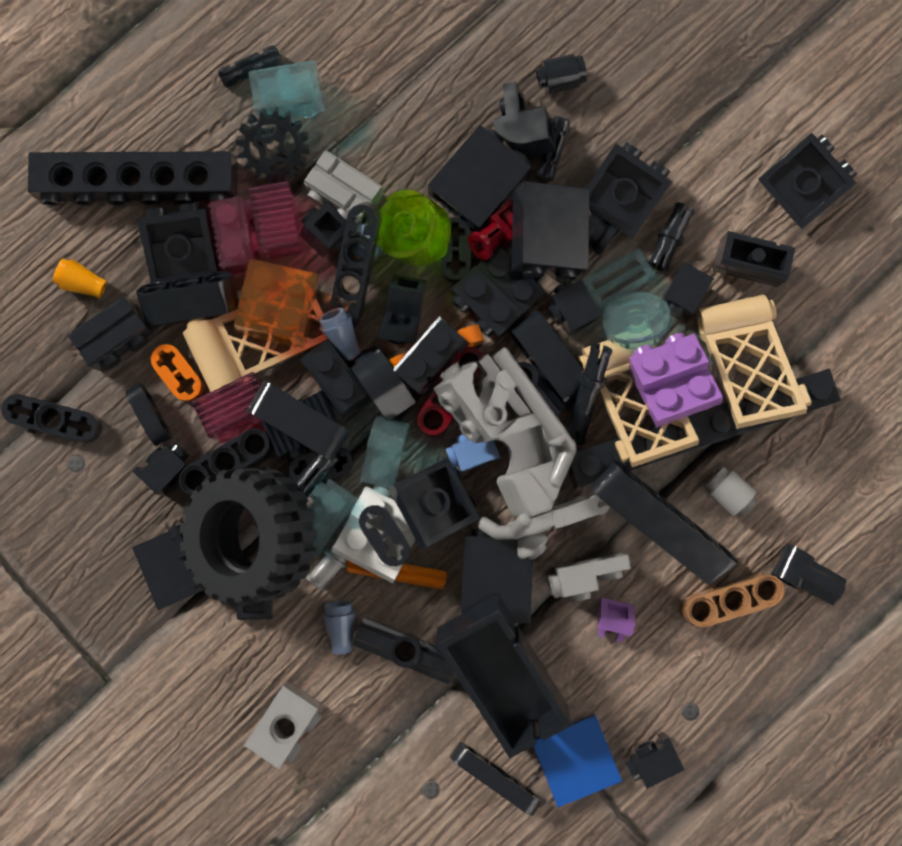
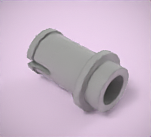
[307,546,347,591]

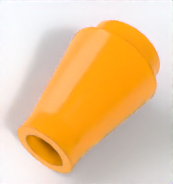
[52,258,107,299]

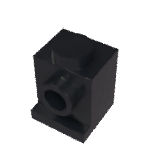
[132,442,190,496]
[625,732,685,789]

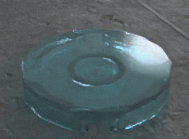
[602,292,671,349]

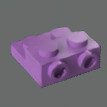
[629,333,723,427]

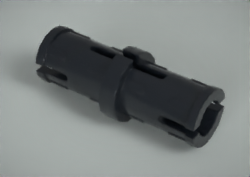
[648,202,695,272]

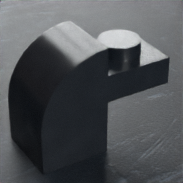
[493,81,556,156]
[379,274,427,345]
[348,345,416,422]

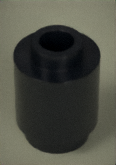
[536,54,587,94]

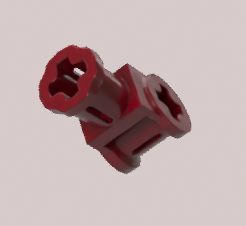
[468,198,513,260]

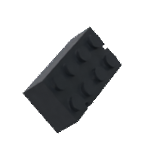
[436,594,572,758]

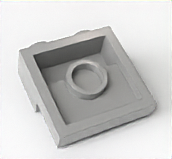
[548,553,631,602]

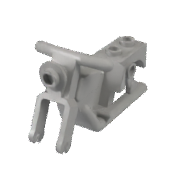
[433,347,609,560]

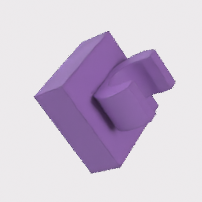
[597,597,635,642]

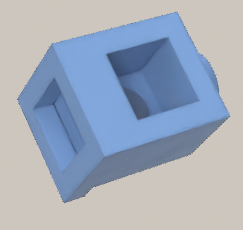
[446,435,500,473]

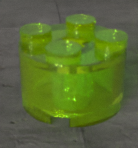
[377,190,451,266]

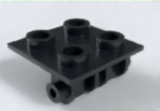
[132,525,206,610]

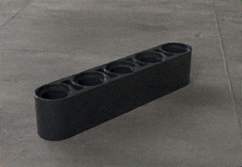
[591,460,740,589]

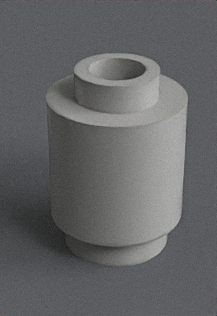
[705,466,757,516]

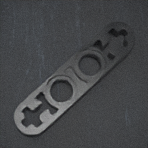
[329,202,382,328]

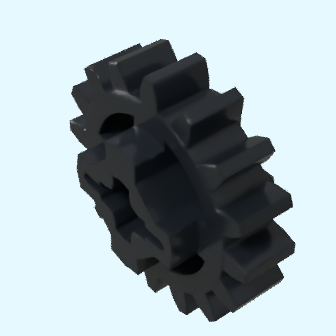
[235,107,310,183]

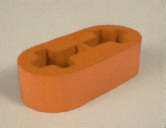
[151,344,204,402]

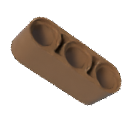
[680,574,785,628]

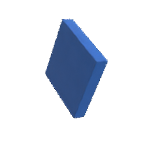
[533,714,622,808]

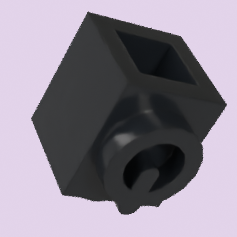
[299,201,346,258]

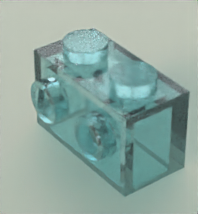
[248,60,325,118]
[308,478,359,556]

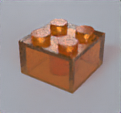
[234,259,319,348]

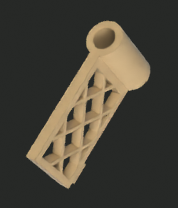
[183,275,327,395]
[696,295,811,429]
[578,327,699,467]

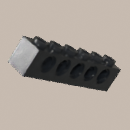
[28,151,237,206]

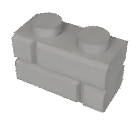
[304,150,384,225]

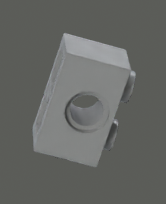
[244,681,322,769]

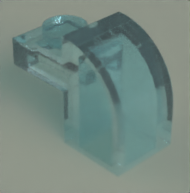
[360,416,411,488]

